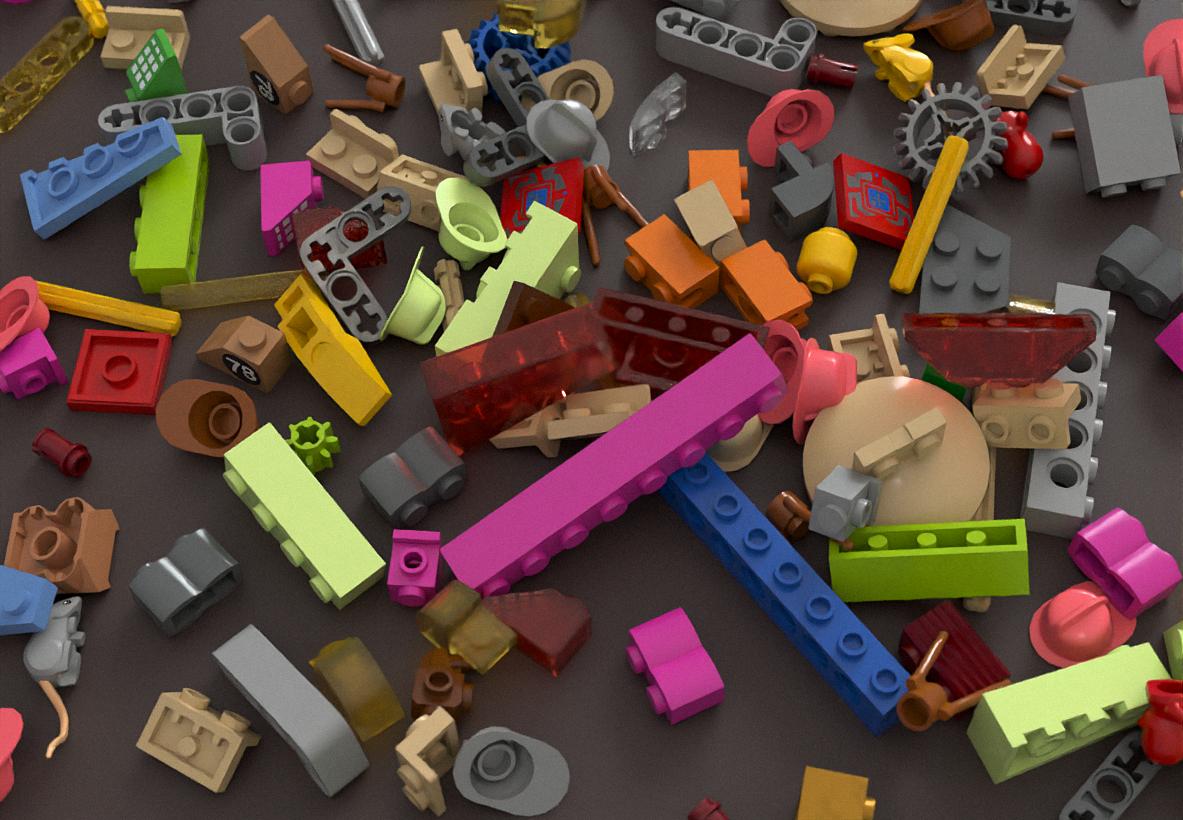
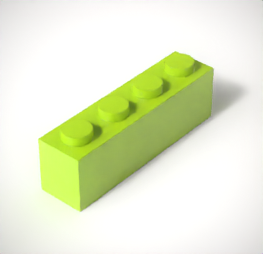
[130,134,210,294]
[829,519,1029,602]

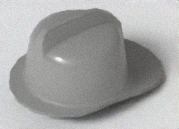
[526,99,610,170]
[452,726,570,817]

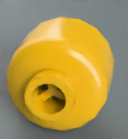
[797,227,857,294]

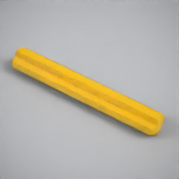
[889,135,969,294]
[36,281,182,337]

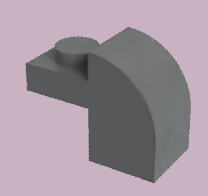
[768,141,835,243]

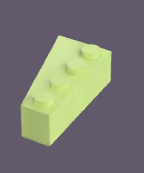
[435,201,581,394]
[223,422,386,610]
[966,642,1171,784]

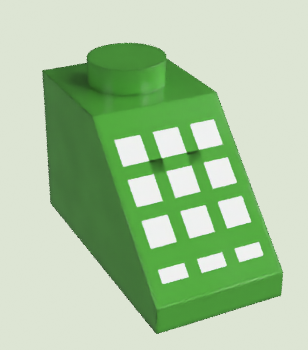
[124,28,188,102]

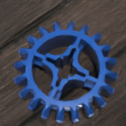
[466,8,571,103]

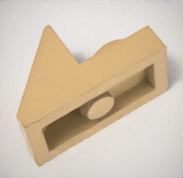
[674,179,747,273]

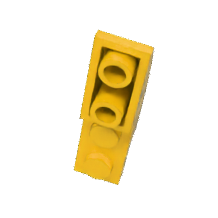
[274,274,392,426]

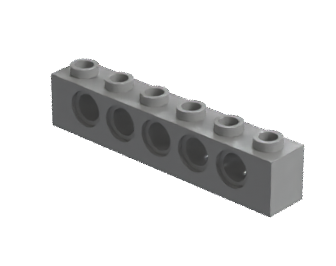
[1020,282,1116,540]

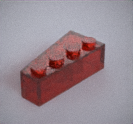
[419,302,615,456]

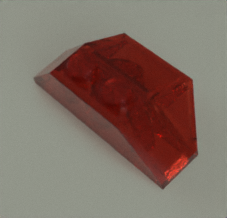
[586,286,770,394]
[901,313,1097,388]

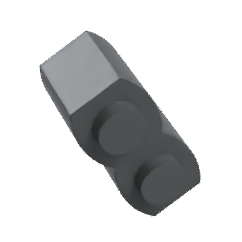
[1095,225,1183,320]
[358,426,467,530]
[128,528,244,638]

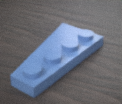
[20,117,181,240]

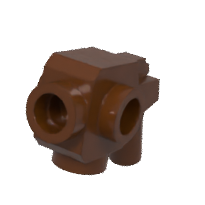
[411,647,488,724]

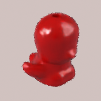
[994,111,1044,180]
[1137,679,1183,765]

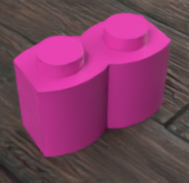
[1067,507,1183,620]
[625,607,725,725]

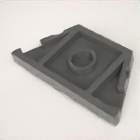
[916,204,1011,339]

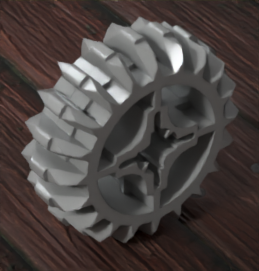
[894,82,1008,194]

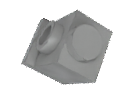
[808,465,883,542]

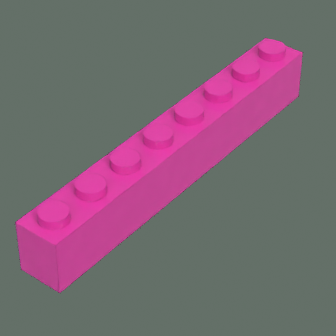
[439,333,789,606]

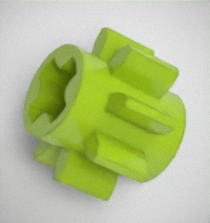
[285,417,341,475]

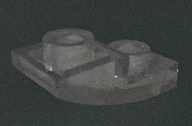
[630,72,686,158]

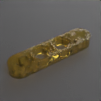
[0,16,94,133]

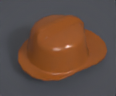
[902,0,994,51]
[156,379,260,457]

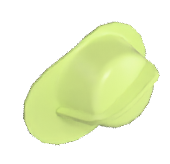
[435,178,508,270]
[379,246,446,345]

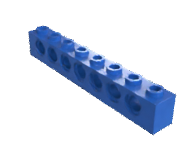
[657,452,910,738]

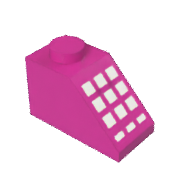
[260,160,324,256]

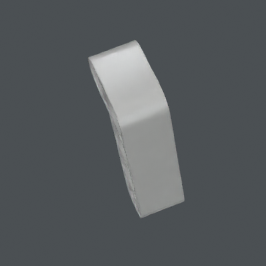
[655,7,817,97]
[98,86,267,170]
[211,624,370,798]

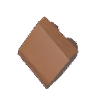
[4,497,120,594]

